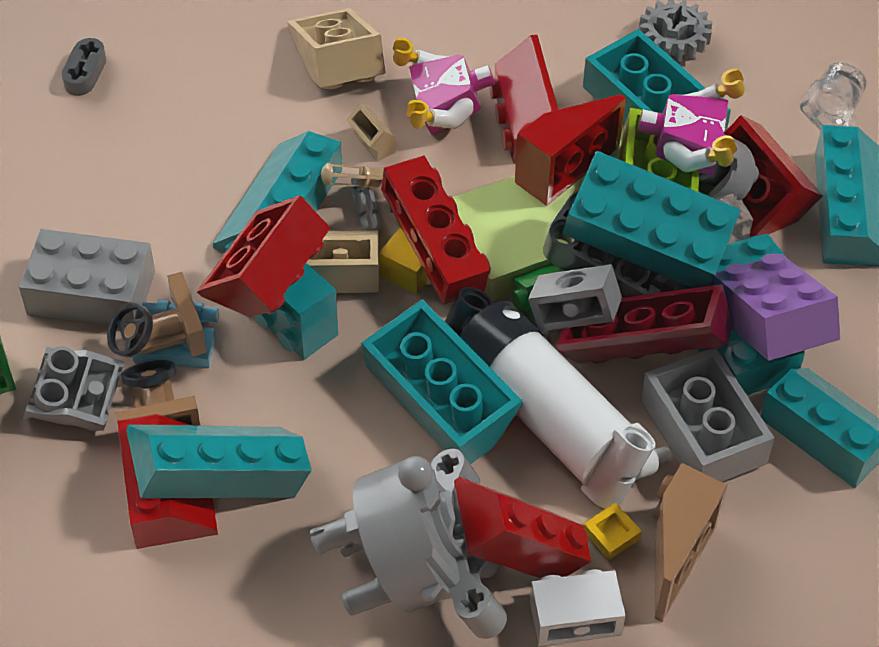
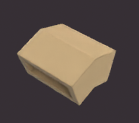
[346,103,396,161]

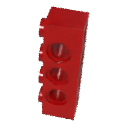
[381,155,491,305]

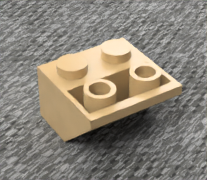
[306,230,379,293]

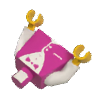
[392,38,495,135]
[638,68,745,176]

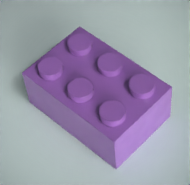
[713,254,840,361]

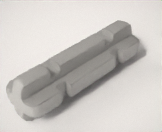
[351,178,382,234]

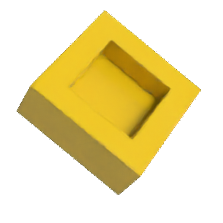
[583,502,642,561]

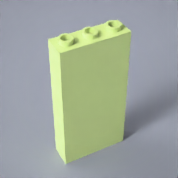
[453,140,621,301]

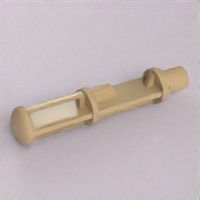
[321,163,384,188]

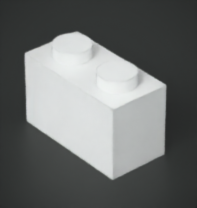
[530,569,626,646]

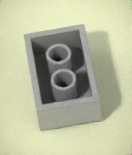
[19,229,155,327]
[641,349,775,482]

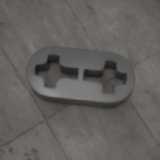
[62,38,107,96]

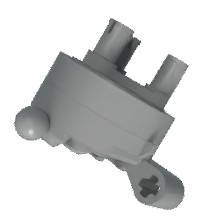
[310,449,507,639]

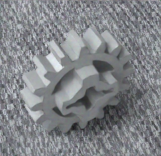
[639,0,712,61]

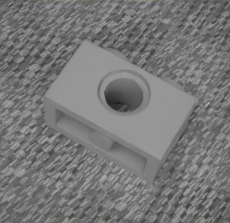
[528,264,622,332]

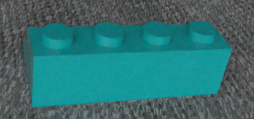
[815,125,879,266]
[213,131,342,252]
[361,299,523,464]
[126,425,312,498]

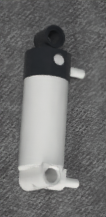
[445,287,671,509]

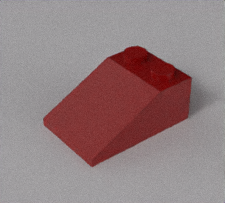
[515,94,626,206]

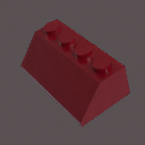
[556,284,733,364]

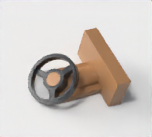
[107,272,207,357]
[115,360,201,426]

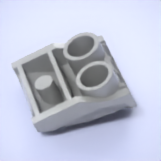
[23,347,125,431]

